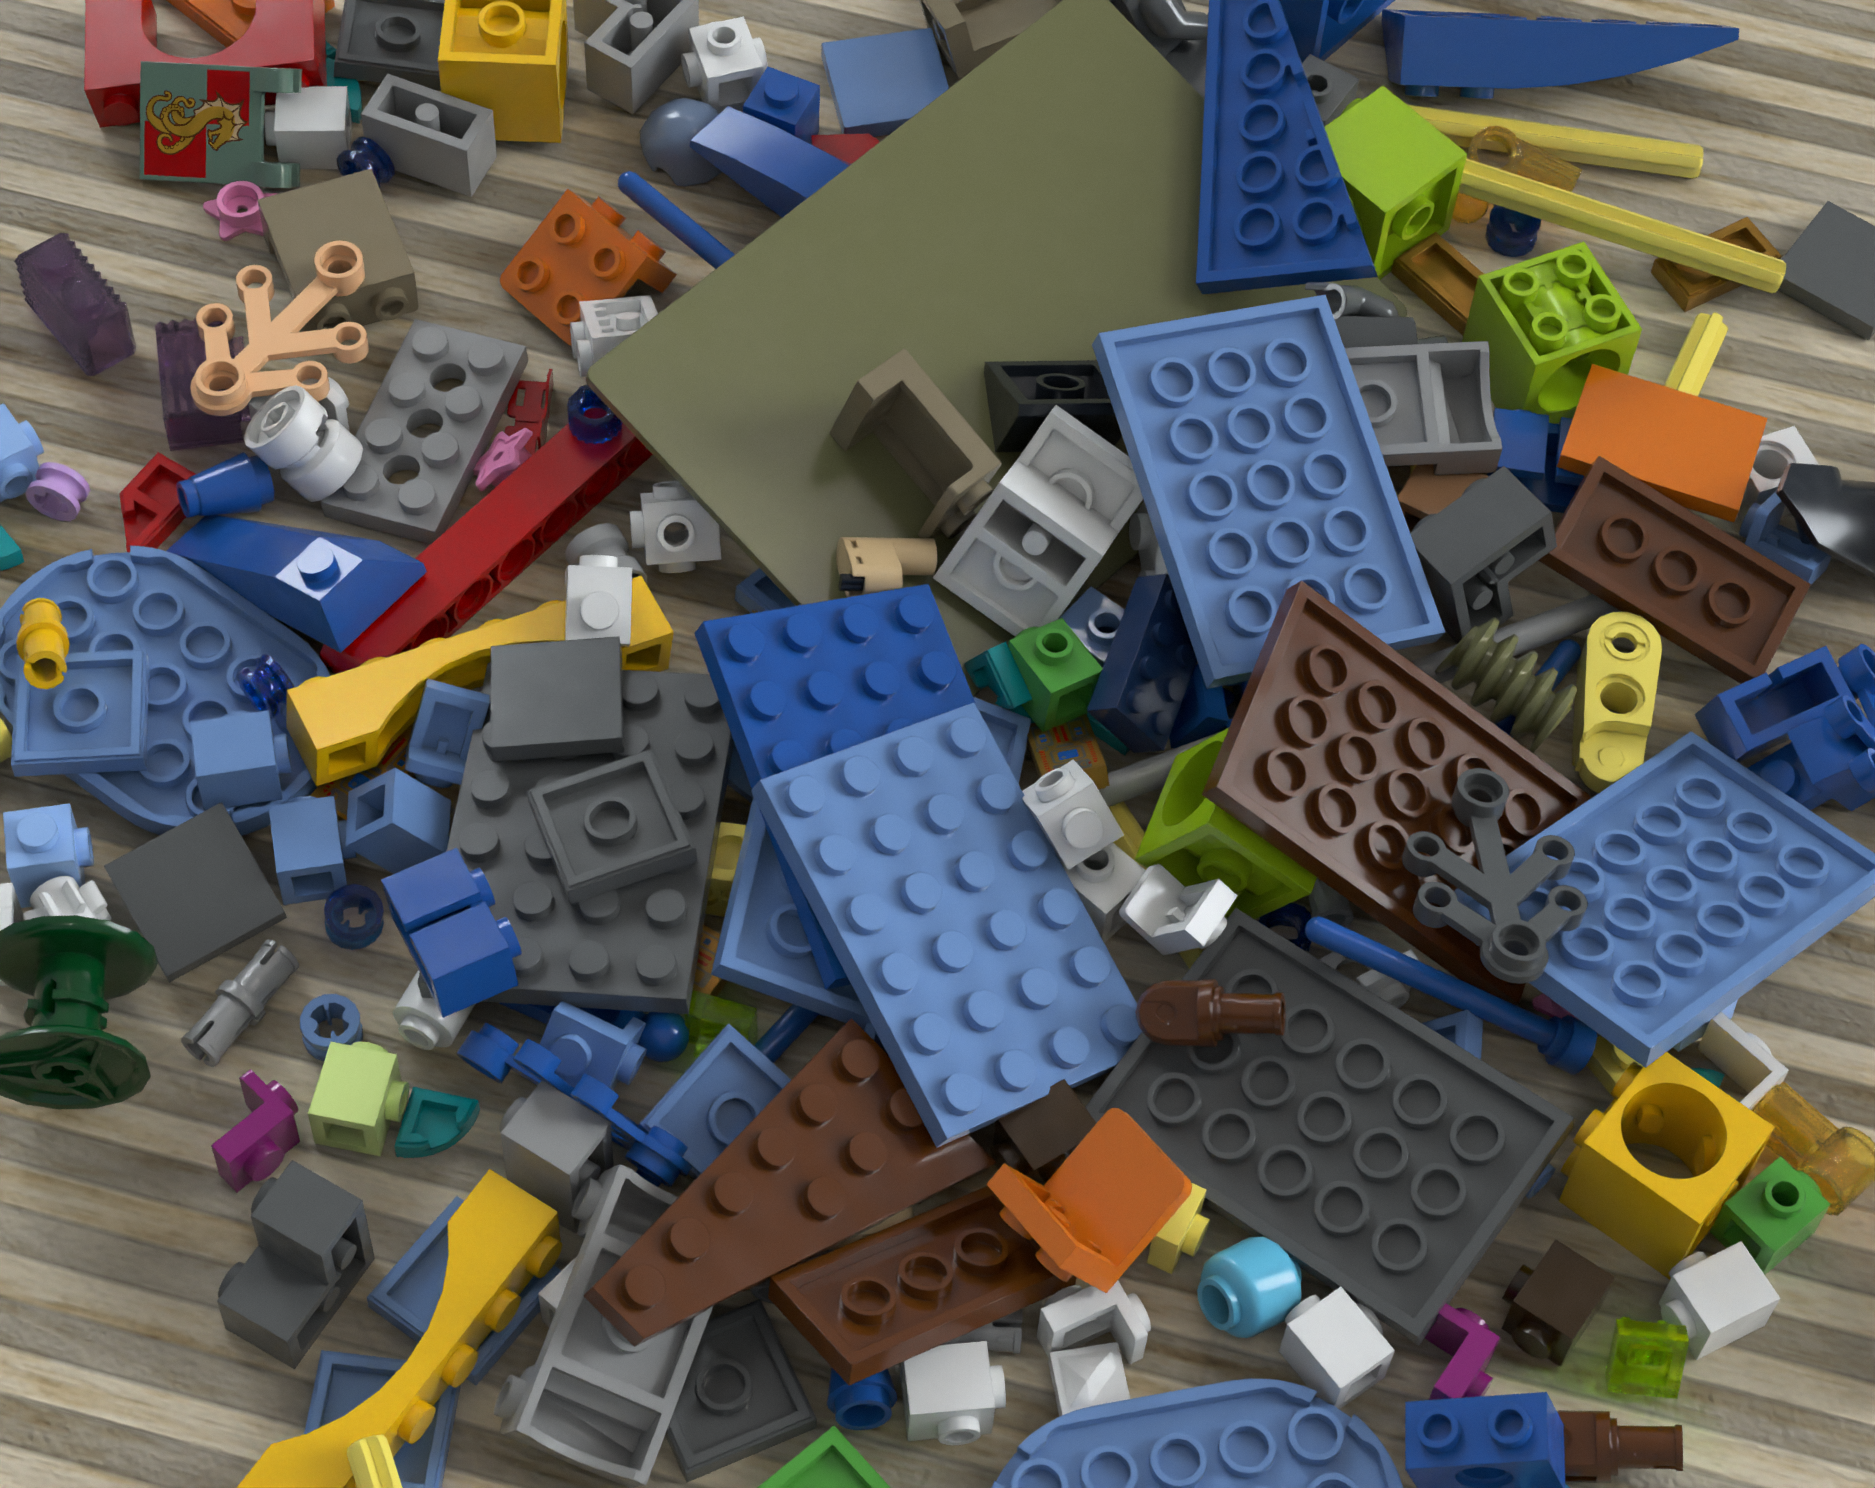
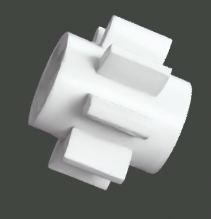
[22,876,112,921]

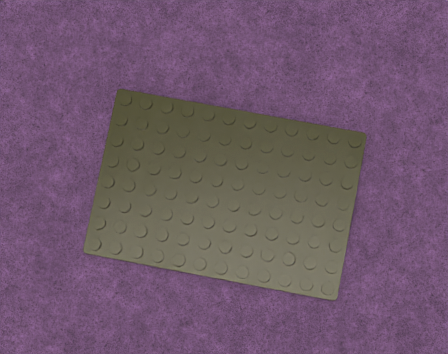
[586,0,1407,697]

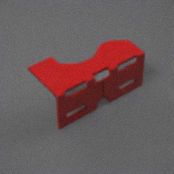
[504,369,554,456]

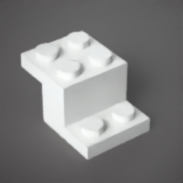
[933,405,1143,636]

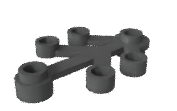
[1402,768,1588,984]

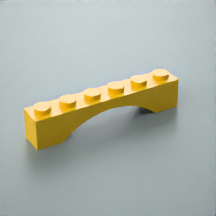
[286,575,674,787]
[237,1169,563,1488]

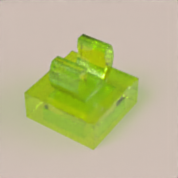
[684,990,758,1058]
[1605,1317,1689,1399]

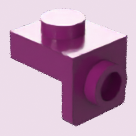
[211,1069,300,1193]
[1425,1303,1500,1400]

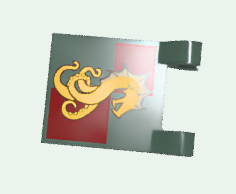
[139,61,302,188]

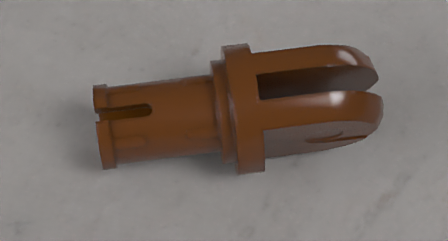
[1135,979,1286,1047]
[1557,1410,1683,1483]

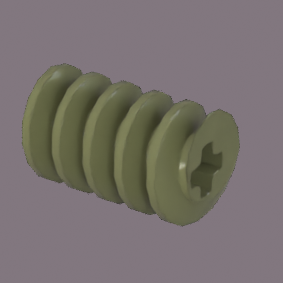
[1434,617,1577,753]

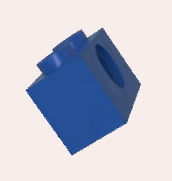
[1405,1392,1565,1488]

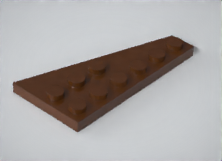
[584,1018,997,1347]

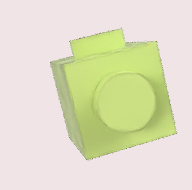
[308,1041,409,1156]

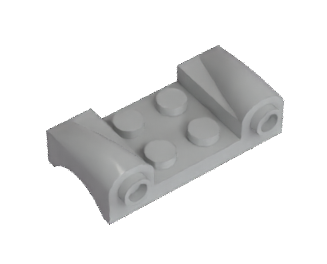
[1345,341,1502,475]
[494,1164,713,1488]

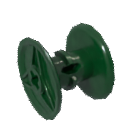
[0,915,158,1110]

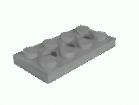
[321,319,528,544]

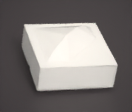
[1048,1342,1130,1417]

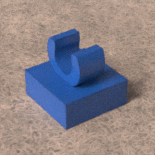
[1169,664,1235,749]

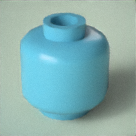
[1197,1237,1302,1338]

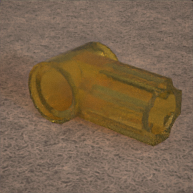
[1467,125,1582,192]
[1752,1081,1875,1216]

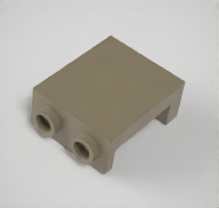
[919,0,1063,78]
[258,169,419,332]
[829,348,1002,539]

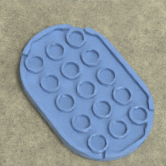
[0,545,330,836]
[991,1378,1403,1488]

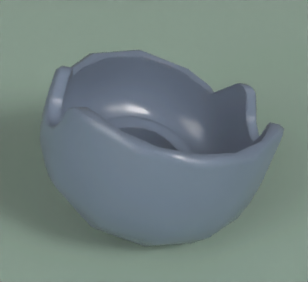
[639,98,722,187]

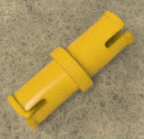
[16,598,70,689]

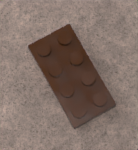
[1538,456,1811,684]
[768,1186,1077,1385]

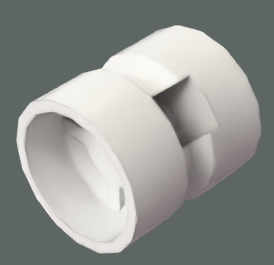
[244,385,363,502]

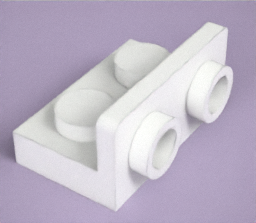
[570,295,658,377]

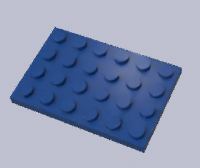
[694,584,976,990]

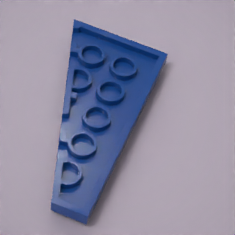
[1196,0,1378,294]

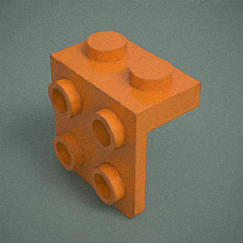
[500,189,677,346]
[987,1108,1192,1293]

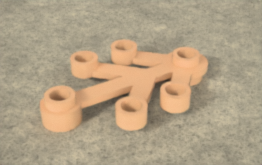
[190,240,369,416]

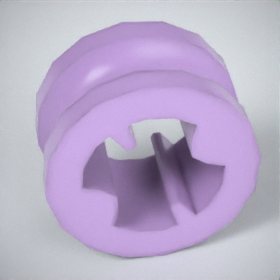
[25,462,90,521]

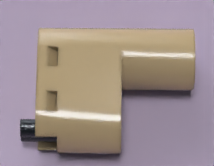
[836,537,937,597]

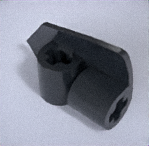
[1776,463,1875,580]

